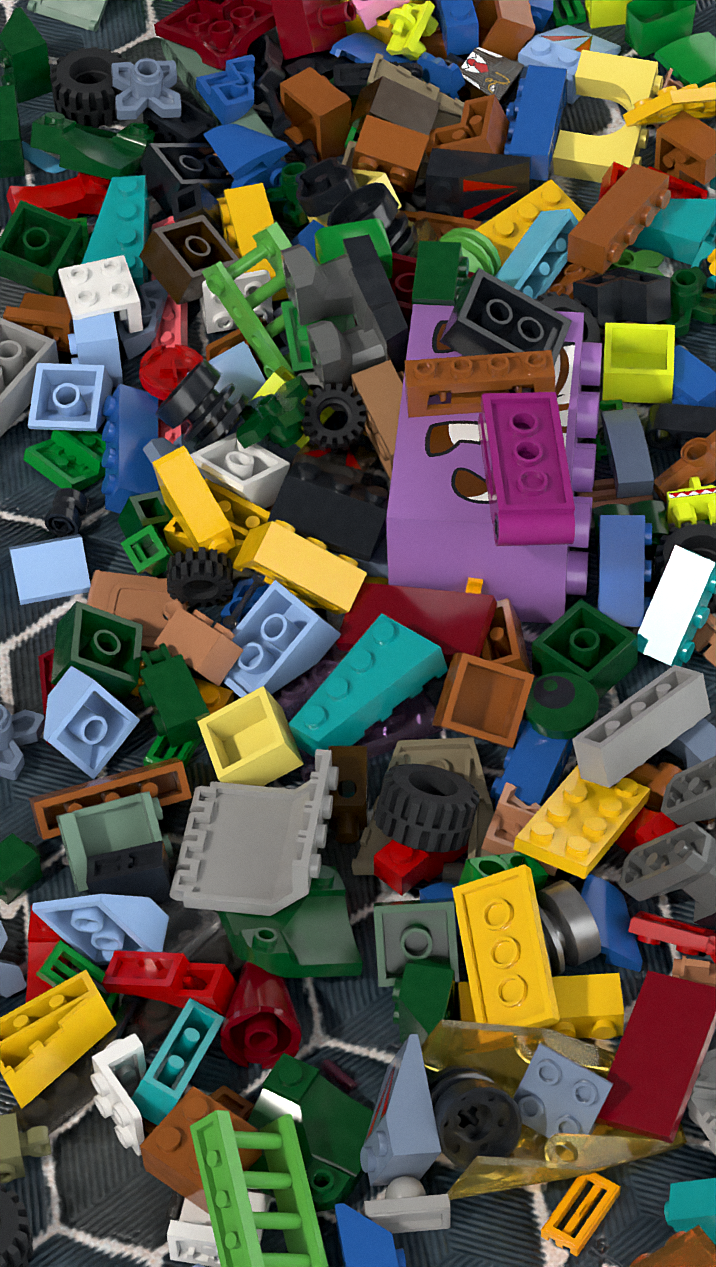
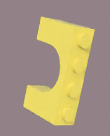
[553,50,663,183]

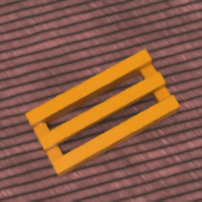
[541,1167,621,1257]

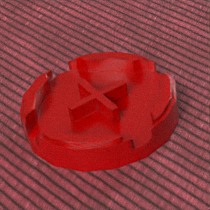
[139,344,204,401]

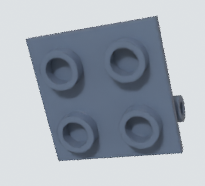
[513,1043,613,1155]

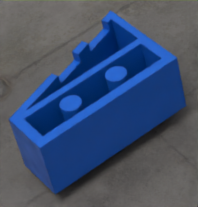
[598,515,652,627]

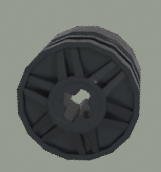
[327,182,417,255]
[155,358,250,451]
[427,1065,522,1171]

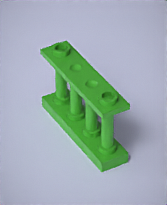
[201,221,297,379]
[190,1110,329,1267]

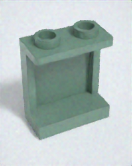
[56,791,173,892]

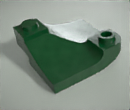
[30,112,155,180]
[217,865,363,978]
[247,1053,374,1212]

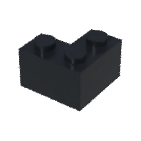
[573,267,671,329]

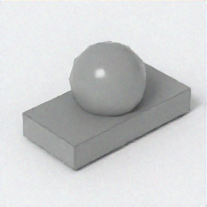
[364,1176,450,1234]

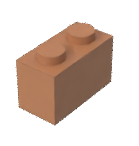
[154,607,243,687]

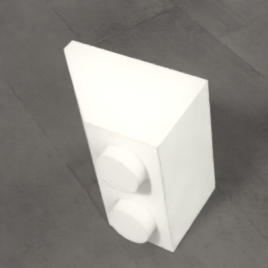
[190,432,290,509]

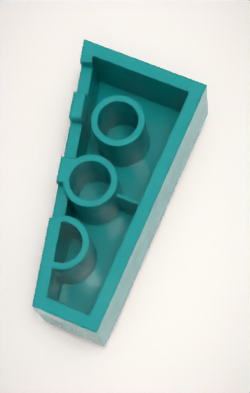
[82,175,150,296]
[288,613,448,757]

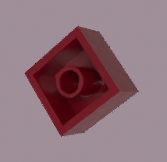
[270,0,357,60]

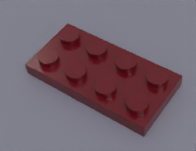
[335,582,497,663]
[595,970,716,1144]

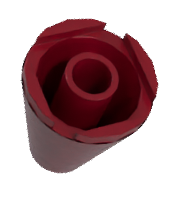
[220,962,302,1069]

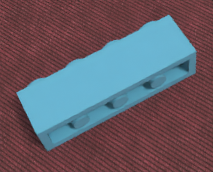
[495,209,579,299]

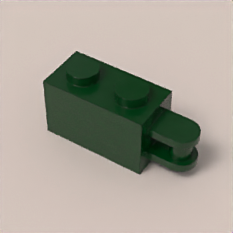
[137,643,210,748]

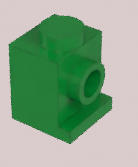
[120,524,175,577]

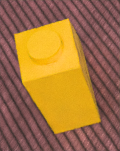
[152,445,236,555]

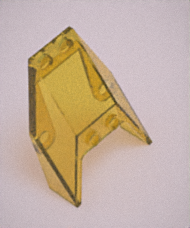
[421,1020,687,1200]

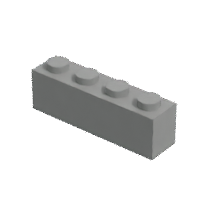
[572,665,711,788]

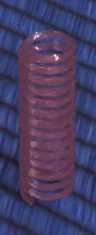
[321,1059,357,1091]

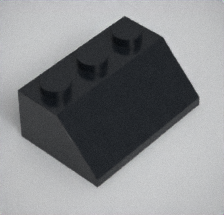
[267,462,389,563]

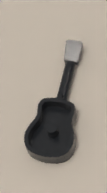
[247,34,292,137]
[292,138,360,217]

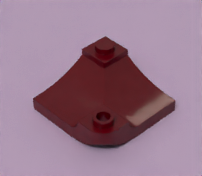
[154,0,276,71]

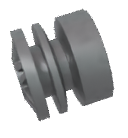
[536,880,601,976]

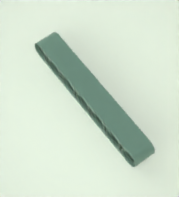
[161,38,286,162]

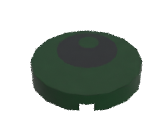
[523,672,599,739]

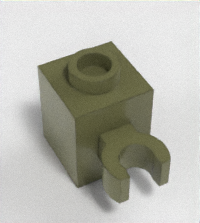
[0,1113,52,1184]

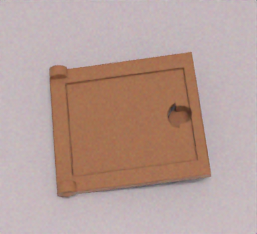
[86,570,188,651]

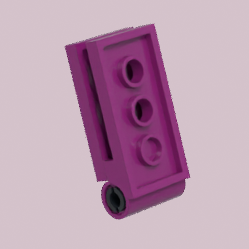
[478,392,575,546]

